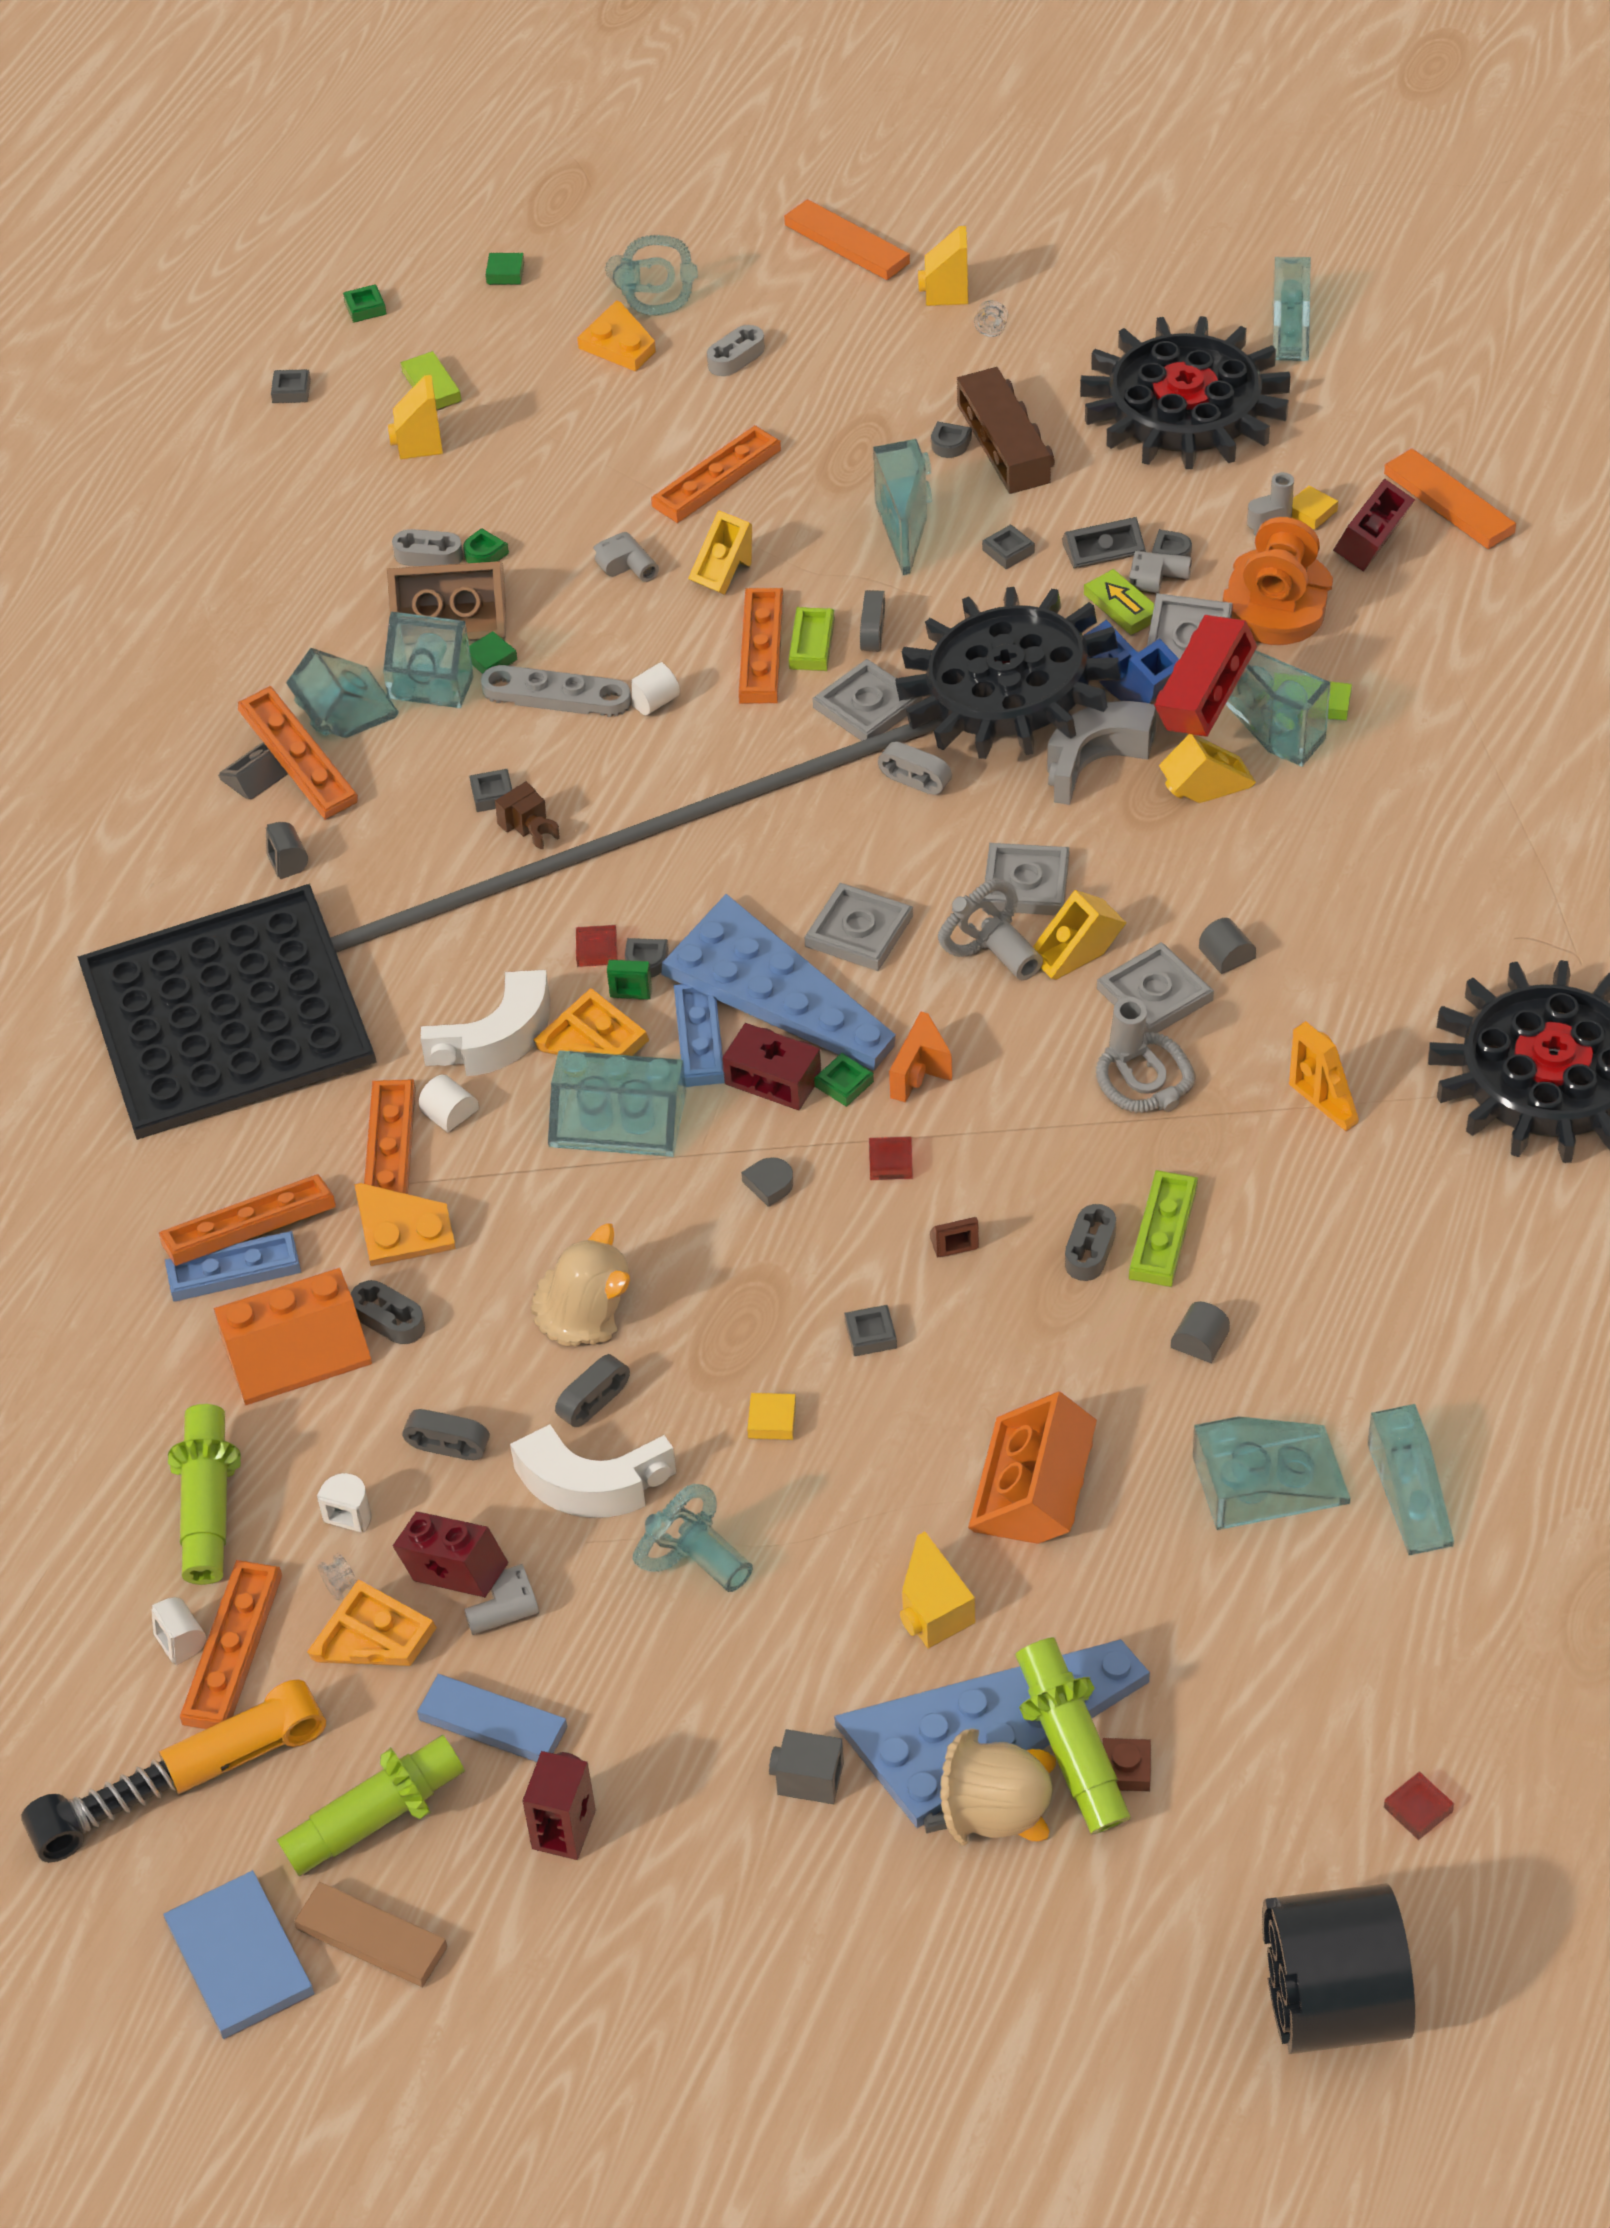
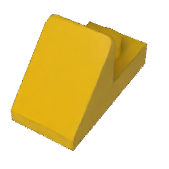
[688,510,752,595]

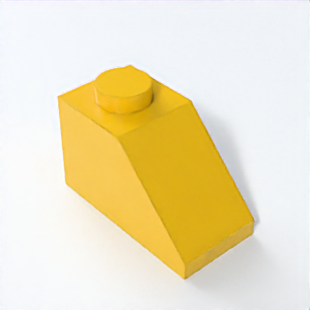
[918,226,968,306]
[388,375,443,460]
[1159,734,1256,803]
[1033,890,1127,980]
[900,1531,975,1649]

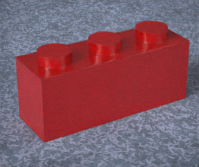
[1154,615,1258,737]

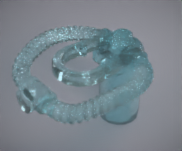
[605,235,698,316]
[632,1484,753,1592]

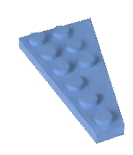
[661,894,896,1071]
[834,1639,1150,1828]

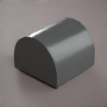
[266,822,308,879]
[1199,917,1256,974]
[1171,1301,1230,1363]

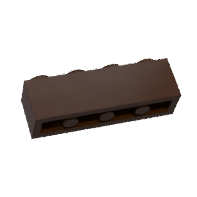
[957,367,1055,494]

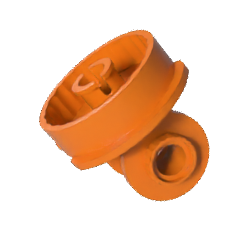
[1223,517,1333,645]

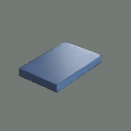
[163,1870,314,2039]

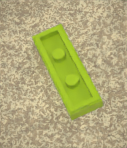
[1129,1170,1198,1287]

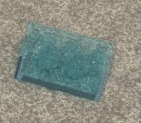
[548,1050,686,1157]

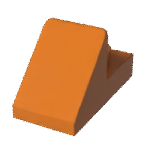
[889,1011,952,1102]

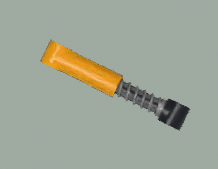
[21,1679,326,1863]

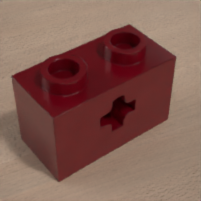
[1333,478,1415,572]
[722,1023,821,1111]
[392,1511,509,1598]
[522,1751,596,1860]

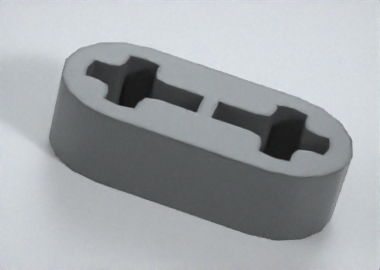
[860,590,885,651]
[1065,1204,1116,1281]
[351,1280,425,1344]
[555,1354,630,1428]
[402,1409,490,1461]

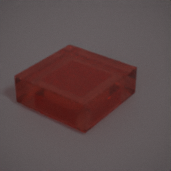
[576,925,618,967]
[869,1136,913,1180]
[1384,1771,1454,1840]

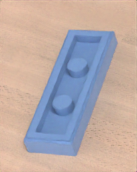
[674,984,725,1087]
[165,1231,301,1302]
[417,1674,567,1762]

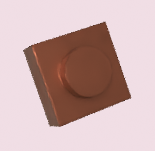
[1103,1738,1151,1792]

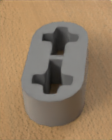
[707,325,765,376]
[392,529,463,566]
[878,742,952,795]

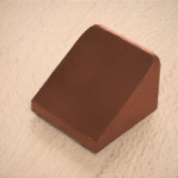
[930,1217,979,1258]

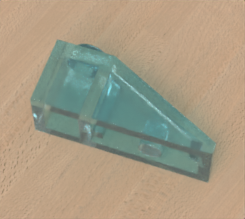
[1272,257,1311,361]
[1367,1404,1454,1555]

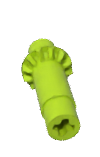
[168,1404,241,1585]
[1015,1637,1131,1835]
[276,1735,465,1877]

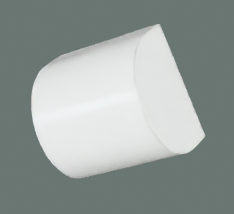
[632,662,680,715]
[419,1075,479,1133]
[317,1473,371,1533]
[151,1597,206,1665]

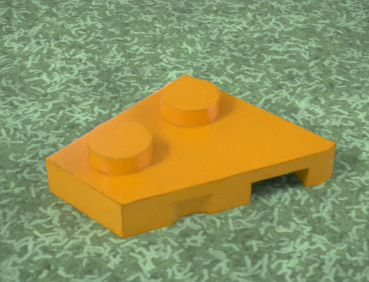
[577,300,656,372]
[533,988,649,1067]
[1289,1021,1359,1131]
[354,1183,456,1266]
[307,1579,437,1666]

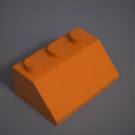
[214,1267,372,1406]
[968,1391,1097,1544]

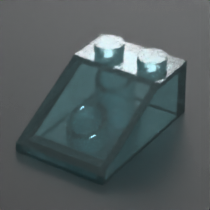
[873,439,932,575]
[1226,650,1331,767]
[1192,1416,1350,1530]

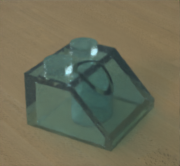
[383,612,474,708]
[286,648,399,738]

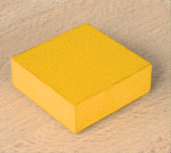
[1292,485,1338,530]
[747,1393,796,1440]

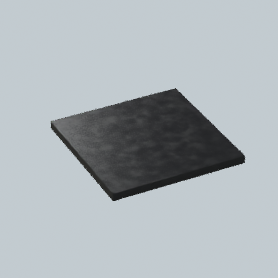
[77,883,377,1140]

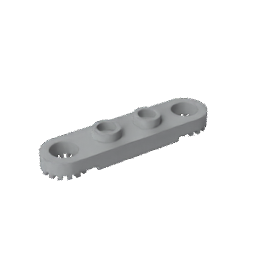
[481,665,631,717]

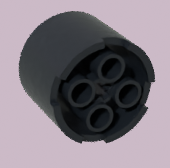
[1262,1883,1415,2054]

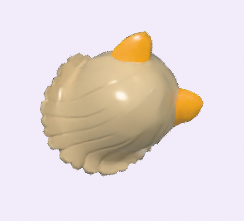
[531,1223,630,1346]
[940,1728,1056,1846]

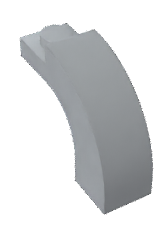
[1047,701,1157,805]

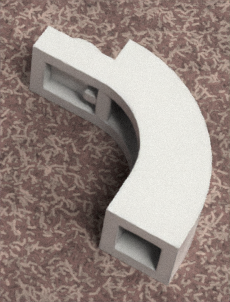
[420,970,550,1076]
[510,1424,676,1518]

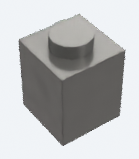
[769,1729,844,1805]

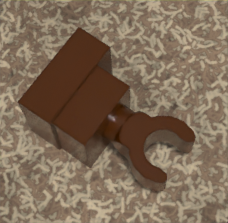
[495,781,560,849]

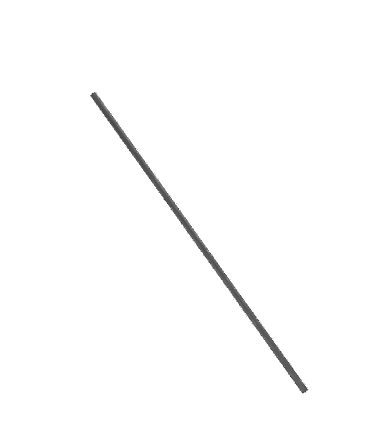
[331,716,944,953]

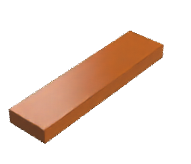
[784,199,910,280]
[651,425,781,523]
[1384,448,1516,549]
[739,588,784,704]
[238,686,358,820]
[364,1079,416,1194]
[159,1174,336,1266]
[180,1560,282,1729]

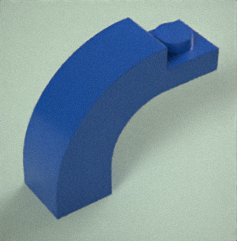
[1083,620,1180,704]

